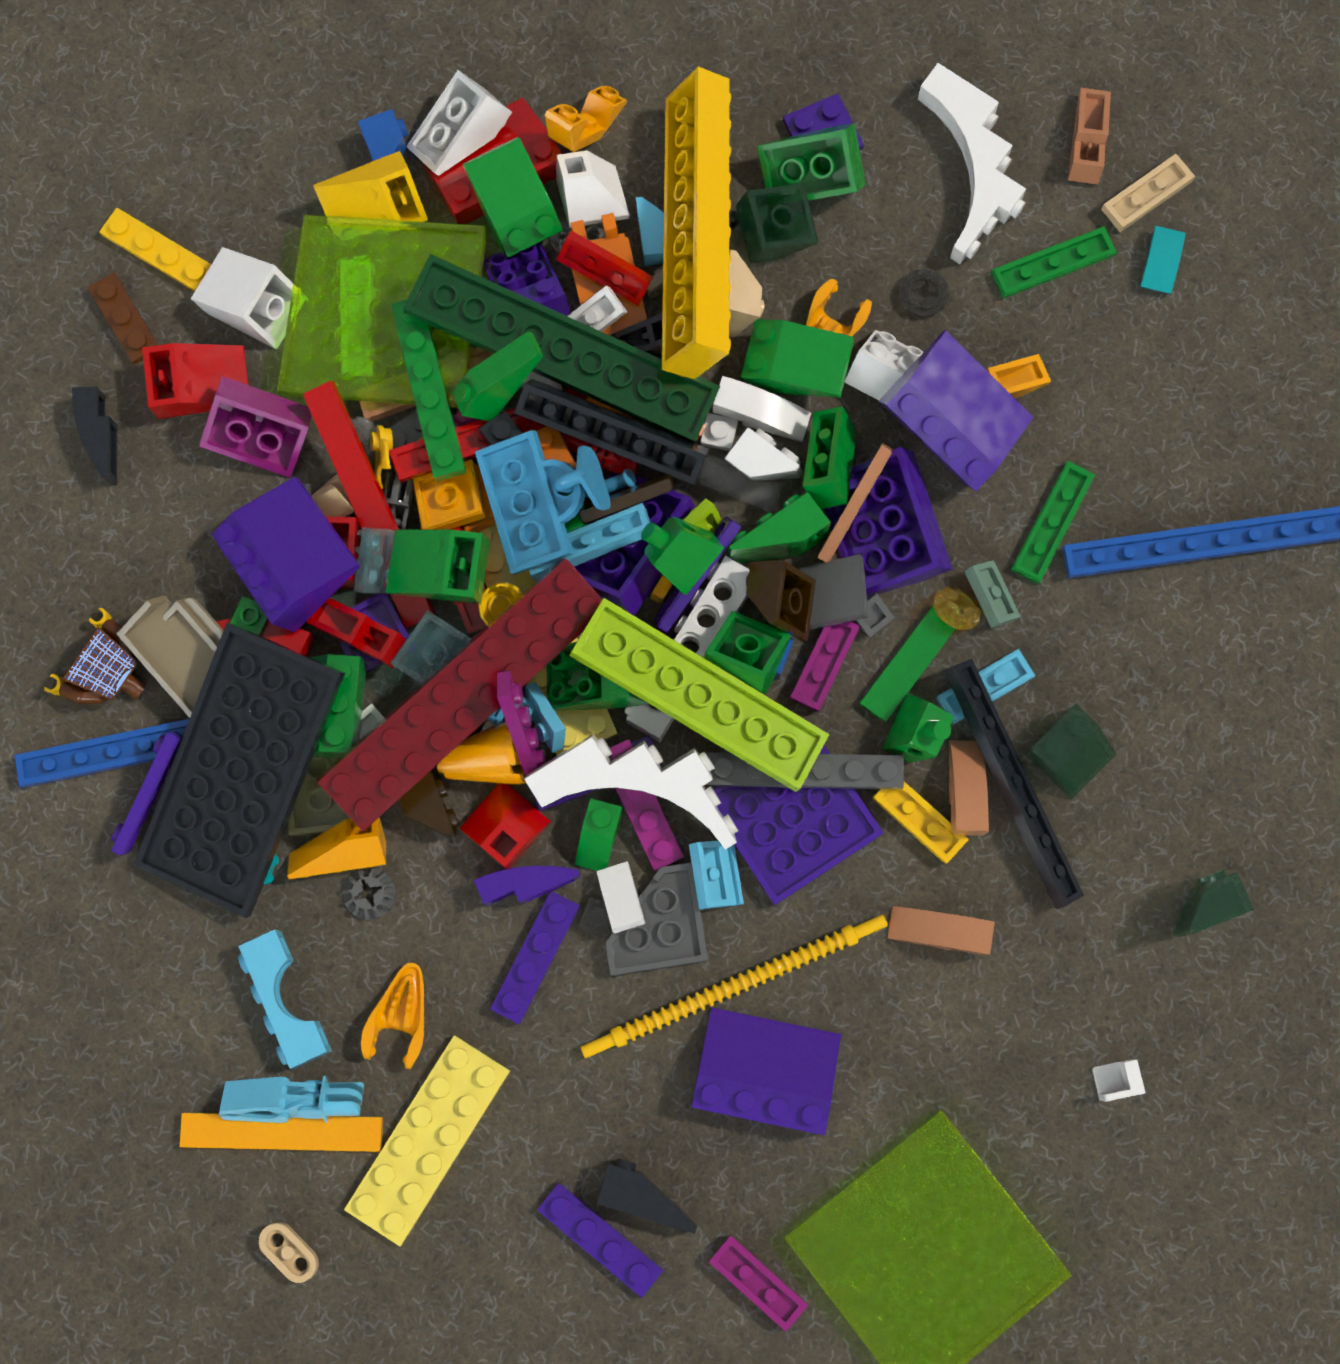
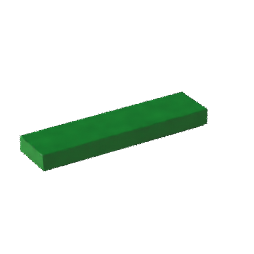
[990,226,1117,300]
[1010,460,1096,585]
[859,603,961,724]

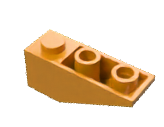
[287,817,386,879]

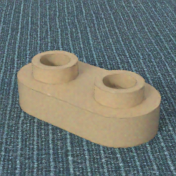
[259,1222,319,1283]

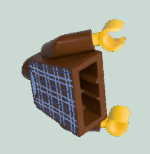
[44,608,147,704]

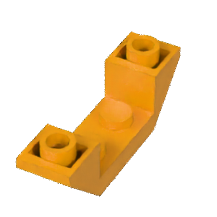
[545,85,627,152]

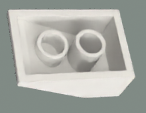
[406,70,512,176]

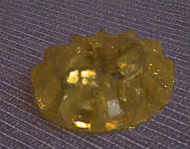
[933,586,982,630]

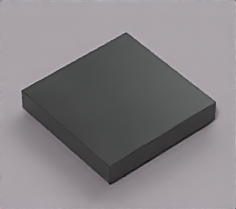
[800,554,868,630]

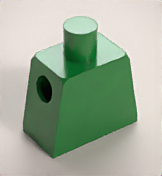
[641,517,724,595]
[882,694,953,763]

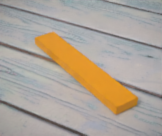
[180,1113,383,1152]

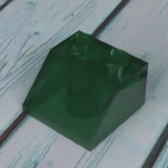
[735,183,819,263]
[1025,704,1116,800]
[1174,869,1254,938]

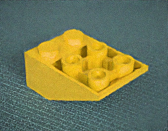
[313,151,428,239]

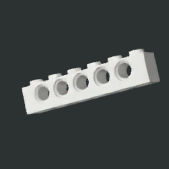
[624,556,749,743]

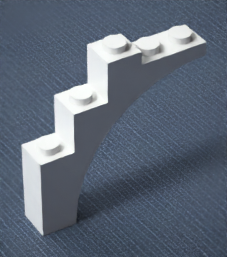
[918,63,1026,264]
[524,734,738,850]

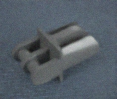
[382,471,414,530]

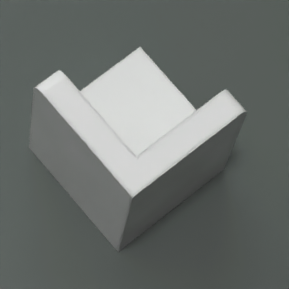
[1092,1059,1145,1102]

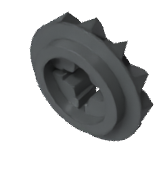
[343,867,396,920]

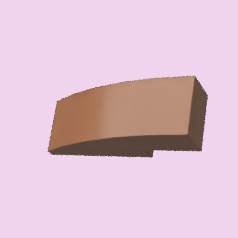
[1068,88,1111,185]
[949,740,989,836]
[887,906,995,956]

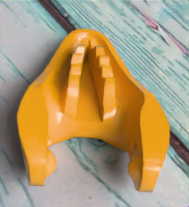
[806,279,872,337]
[361,963,424,1069]

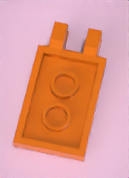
[571,213,647,335]

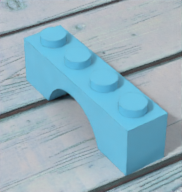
[238,929,332,1069]

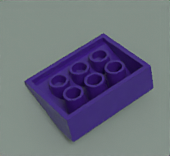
[879,330,1034,491]
[825,447,953,596]
[574,472,695,616]
[211,477,361,632]
[692,1007,841,1136]

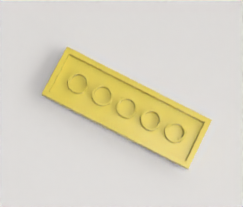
[344,1035,510,1247]

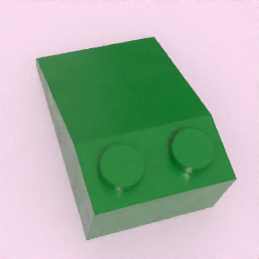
[757,123,866,207]
[462,137,563,257]
[741,319,854,398]

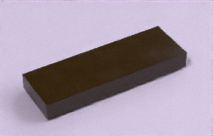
[579,474,674,523]

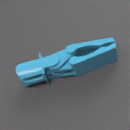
[219,1076,364,1123]

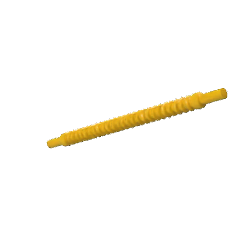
[580,914,888,1059]

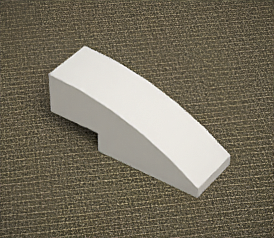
[713,376,811,442]

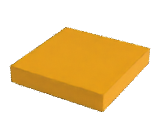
[413,460,486,530]

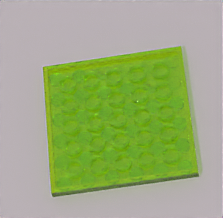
[277,215,487,408]
[784,1110,1072,1364]

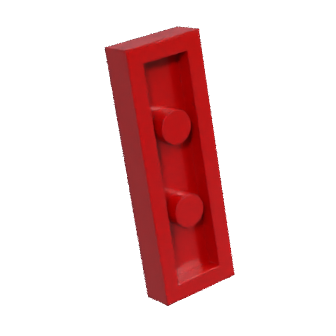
[556,230,654,306]

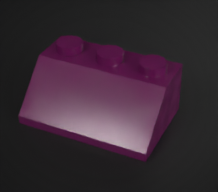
[199,376,312,478]

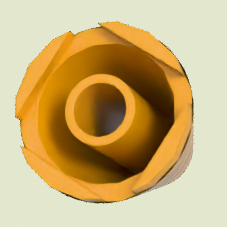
[437,722,526,785]

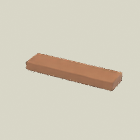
[818,443,893,563]

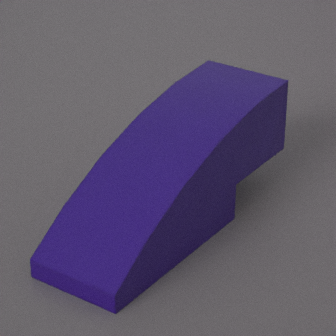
[474,865,581,906]

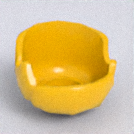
[478,583,523,625]

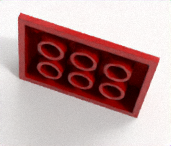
[419,97,562,228]

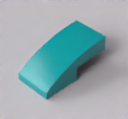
[1140,226,1186,294]

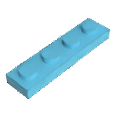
[529,503,650,581]

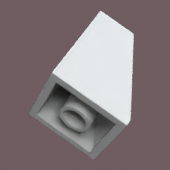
[191,247,308,350]

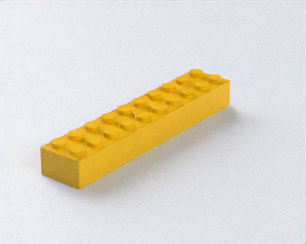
[662,66,731,380]

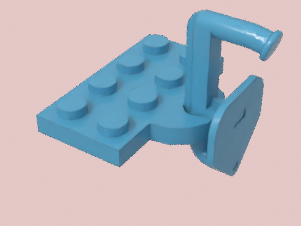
[475,430,636,575]

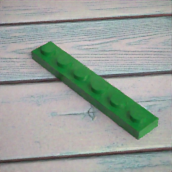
[391,299,467,482]

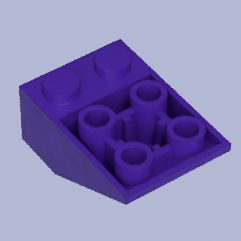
[482,242,571,316]

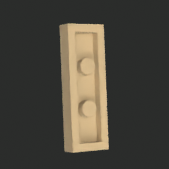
[1101,154,1195,232]

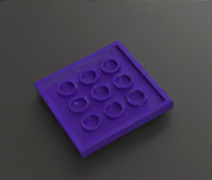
[713,745,884,906]

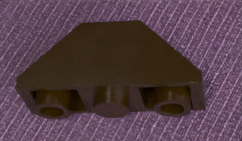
[399,765,459,838]

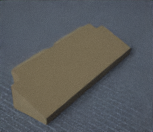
[117,595,223,718]

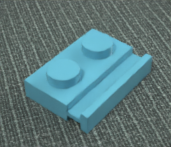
[689,841,744,910]

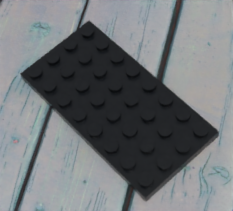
[134,623,345,918]

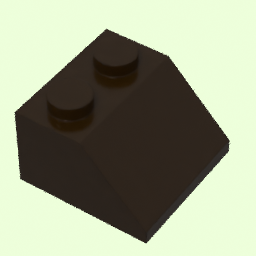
[746,560,816,642]

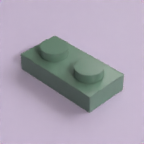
[964,560,1021,628]

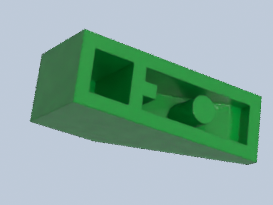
[452,332,543,421]

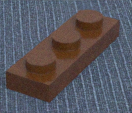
[87,272,158,365]

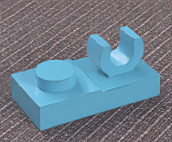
[522,682,566,753]

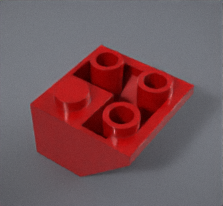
[459,783,551,869]

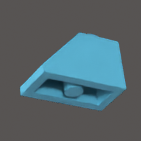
[636,197,664,267]

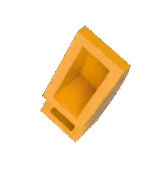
[986,354,1051,398]

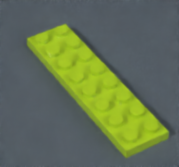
[569,598,829,792]

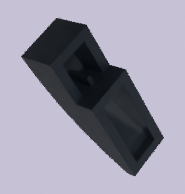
[72,386,118,485]

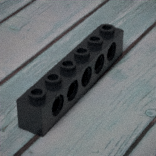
[515,379,709,485]

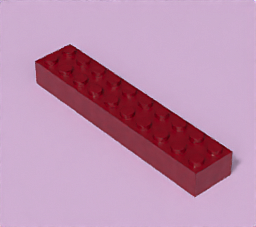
[316,558,602,832]

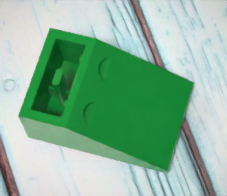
[728,492,831,564]
[386,529,490,604]
[547,642,649,711]

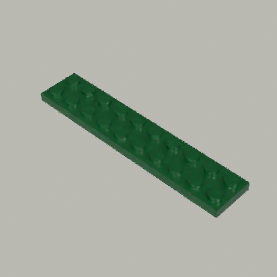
[403,254,720,444]

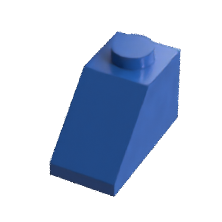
[358,109,409,161]

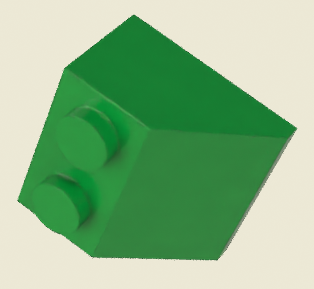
[704,611,791,695]

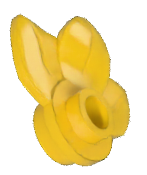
[370,425,393,489]

